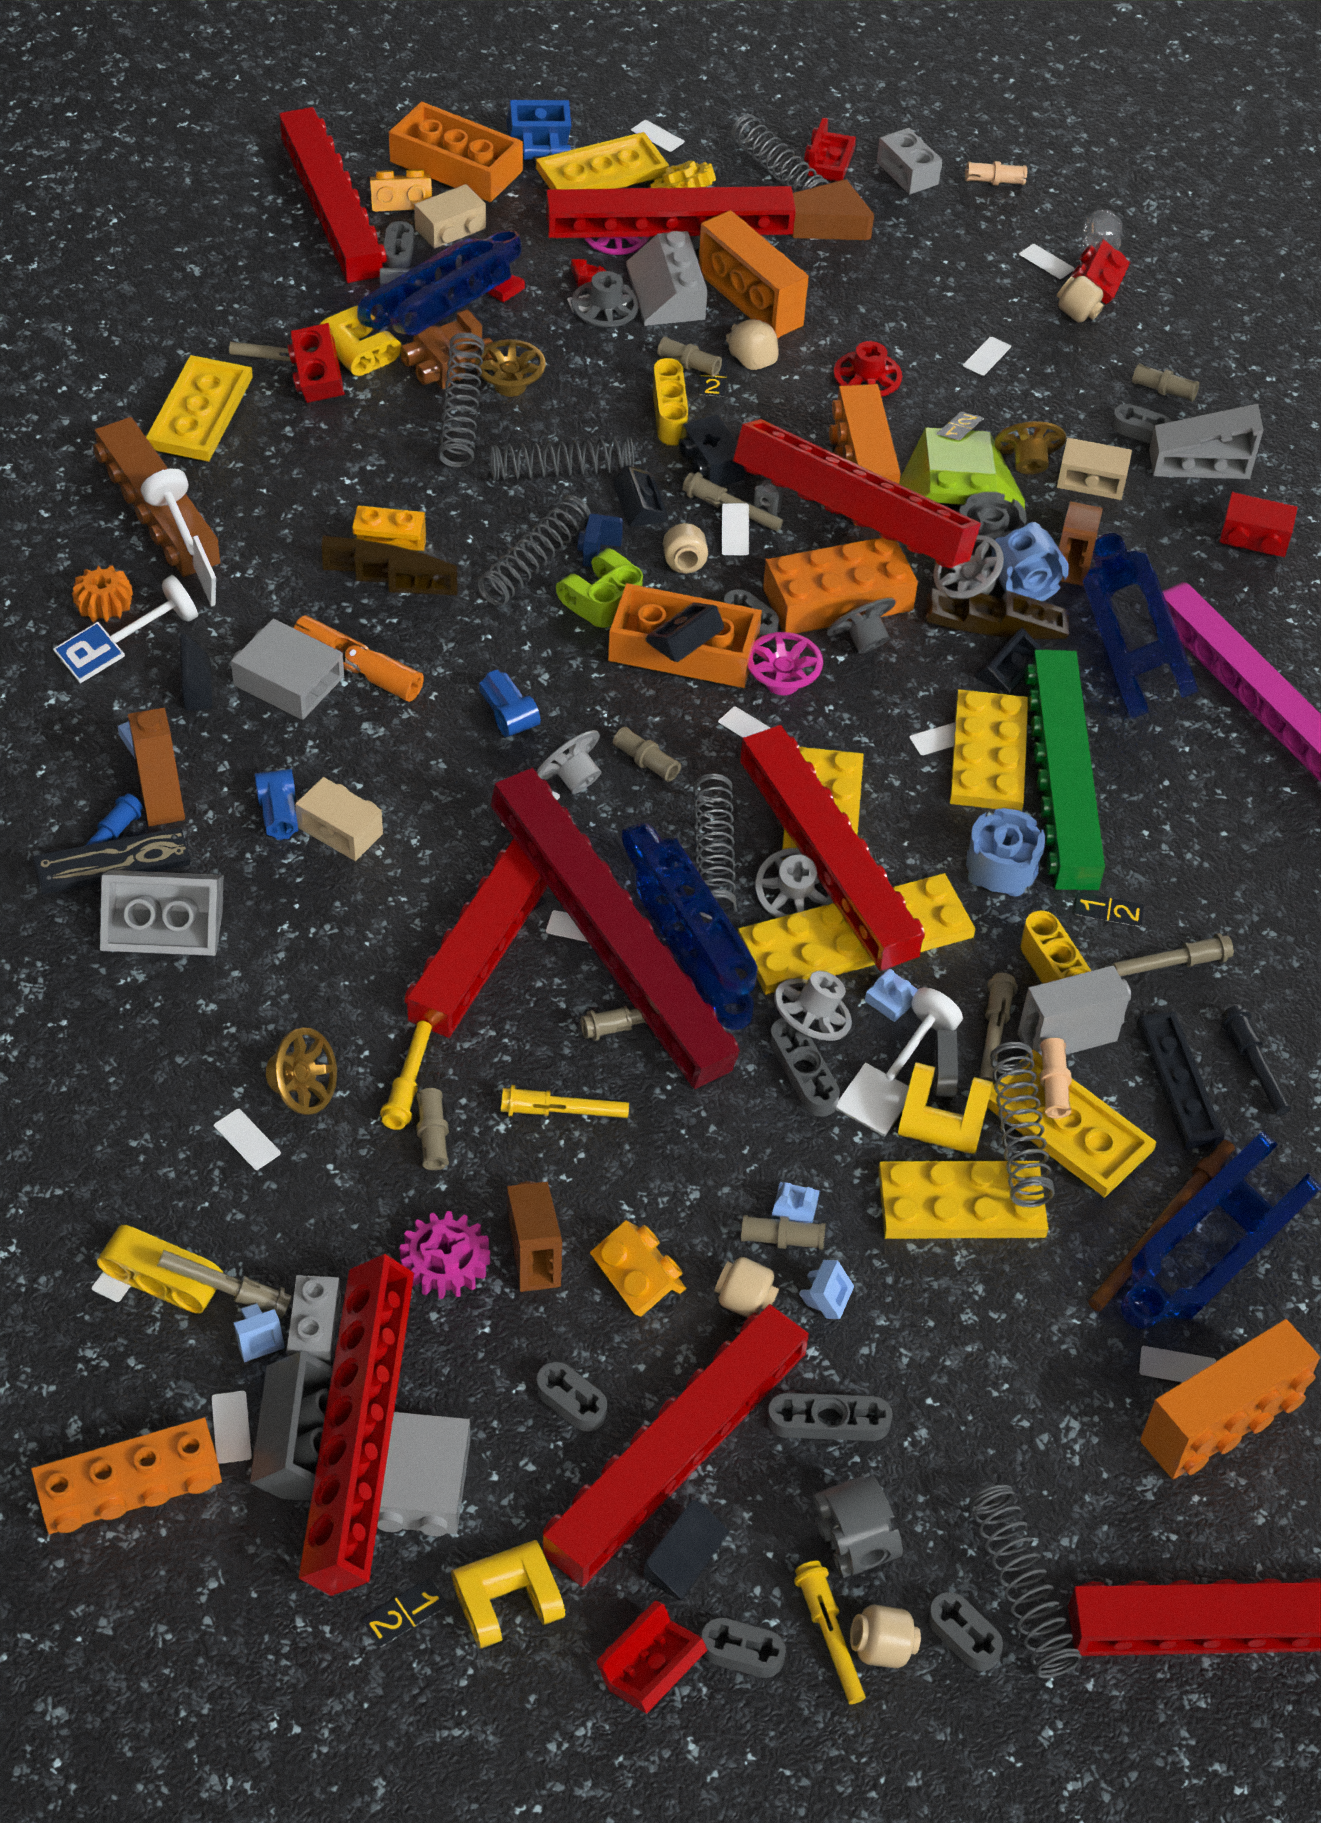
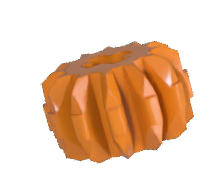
[72,565,133,622]

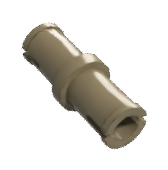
[657,337,722,377]
[1132,363,1199,402]
[613,727,681,782]
[416,1088,449,1170]
[741,1215,826,1250]

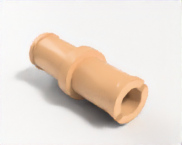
[965,161,1027,186]
[1040,1038,1072,1119]

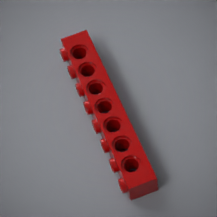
[299,1254,414,1596]

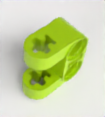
[556,548,643,628]

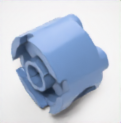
[990,522,1068,601]
[966,808,1045,896]

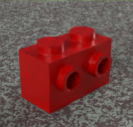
[1219,492,1298,557]

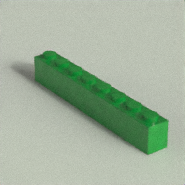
[1025,650,1105,890]

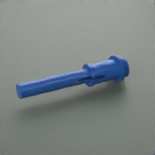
[85,794,143,846]

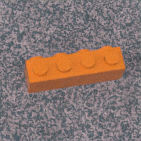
[31,1417,222,1534]

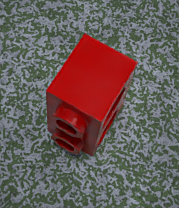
[288,323,345,403]

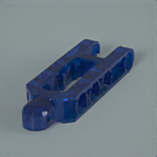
[357,230,522,336]
[1083,533,1199,719]
[622,823,758,1030]
[1121,1131,1321,1329]

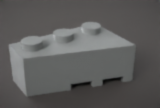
[1149,404,1263,479]

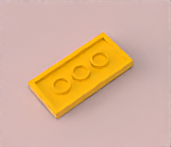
[536,132,669,189]
[146,355,253,461]
[950,689,1028,812]
[782,747,864,861]
[987,1049,1156,1198]
[878,1161,1048,1239]

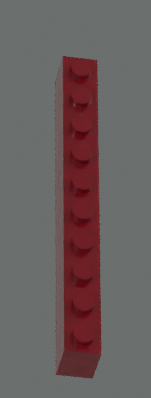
[490,767,740,1089]

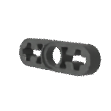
[770,1018,840,1117]
[767,1393,893,1441]

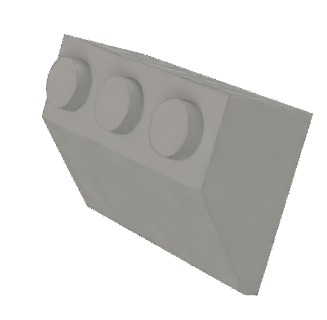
[626,231,707,326]
[100,870,224,956]

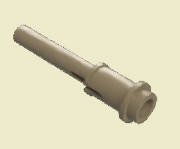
[229,342,316,366]
[682,472,783,532]
[1112,933,1234,977]
[979,973,1018,1083]
[580,1006,645,1041]
[157,1250,291,1319]

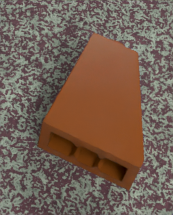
[790,179,874,240]
[1059,501,1103,586]
[128,708,185,826]
[507,1181,562,1292]

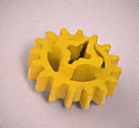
[650,161,716,188]

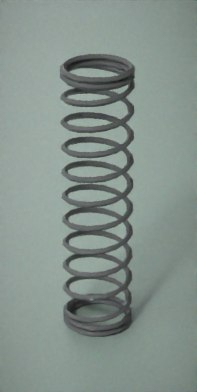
[731,114,829,193]
[438,332,485,467]
[489,436,634,481]
[477,495,591,606]
[693,774,737,919]
[990,1042,1055,1207]
[968,1484,1082,1678]

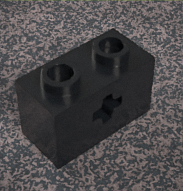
[679,414,745,487]

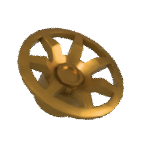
[475,339,545,397]
[995,421,1066,474]
[266,1028,337,1115]

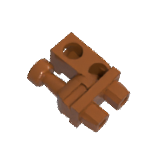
[401,309,496,389]

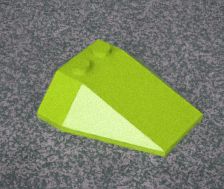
[899,427,1025,510]

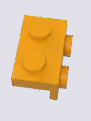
[370,169,432,212]
[353,506,426,551]
[590,1220,686,1317]

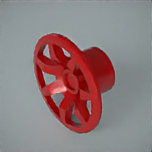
[834,341,903,397]

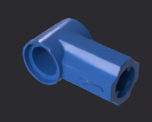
[479,670,541,737]
[255,769,298,840]

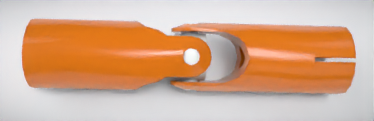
[293,615,424,702]

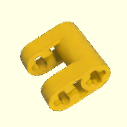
[319,305,401,376]
[898,1062,993,1155]
[451,1540,565,1649]

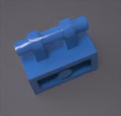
[506,100,571,160]

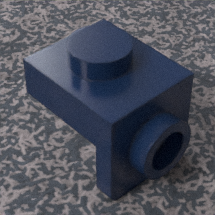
[577,514,623,567]

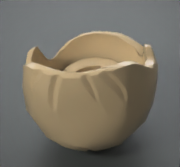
[726,319,779,370]

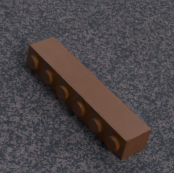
[93,417,220,577]

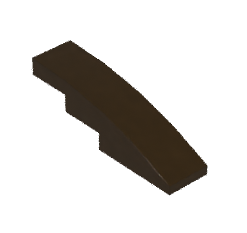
[321,536,458,595]
[926,588,1069,639]

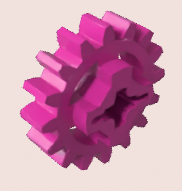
[400,1211,490,1299]

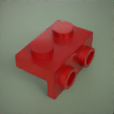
[804,117,856,181]
[1070,239,1130,304]
[597,1600,707,1714]

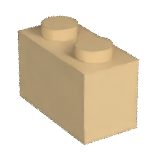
[414,184,486,249]
[1057,438,1132,500]
[295,777,383,861]

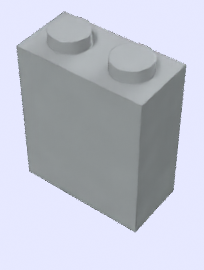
[231,618,344,720]
[1017,965,1131,1055]
[377,1412,470,1536]

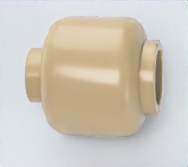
[1057,276,1104,323]
[663,523,708,574]
[714,1257,779,1318]
[850,1604,921,1668]

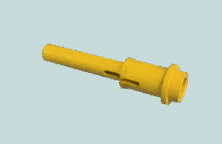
[380,1021,432,1130]
[501,1085,629,1118]
[794,1561,866,1704]

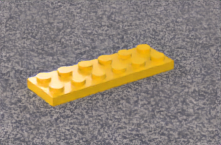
[738,873,975,995]

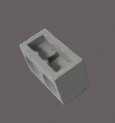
[877,128,942,195]
[287,1275,341,1367]

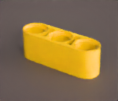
[653,358,688,445]
[1020,911,1091,984]
[97,1225,223,1313]

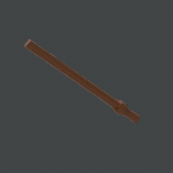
[1088,1140,1235,1311]

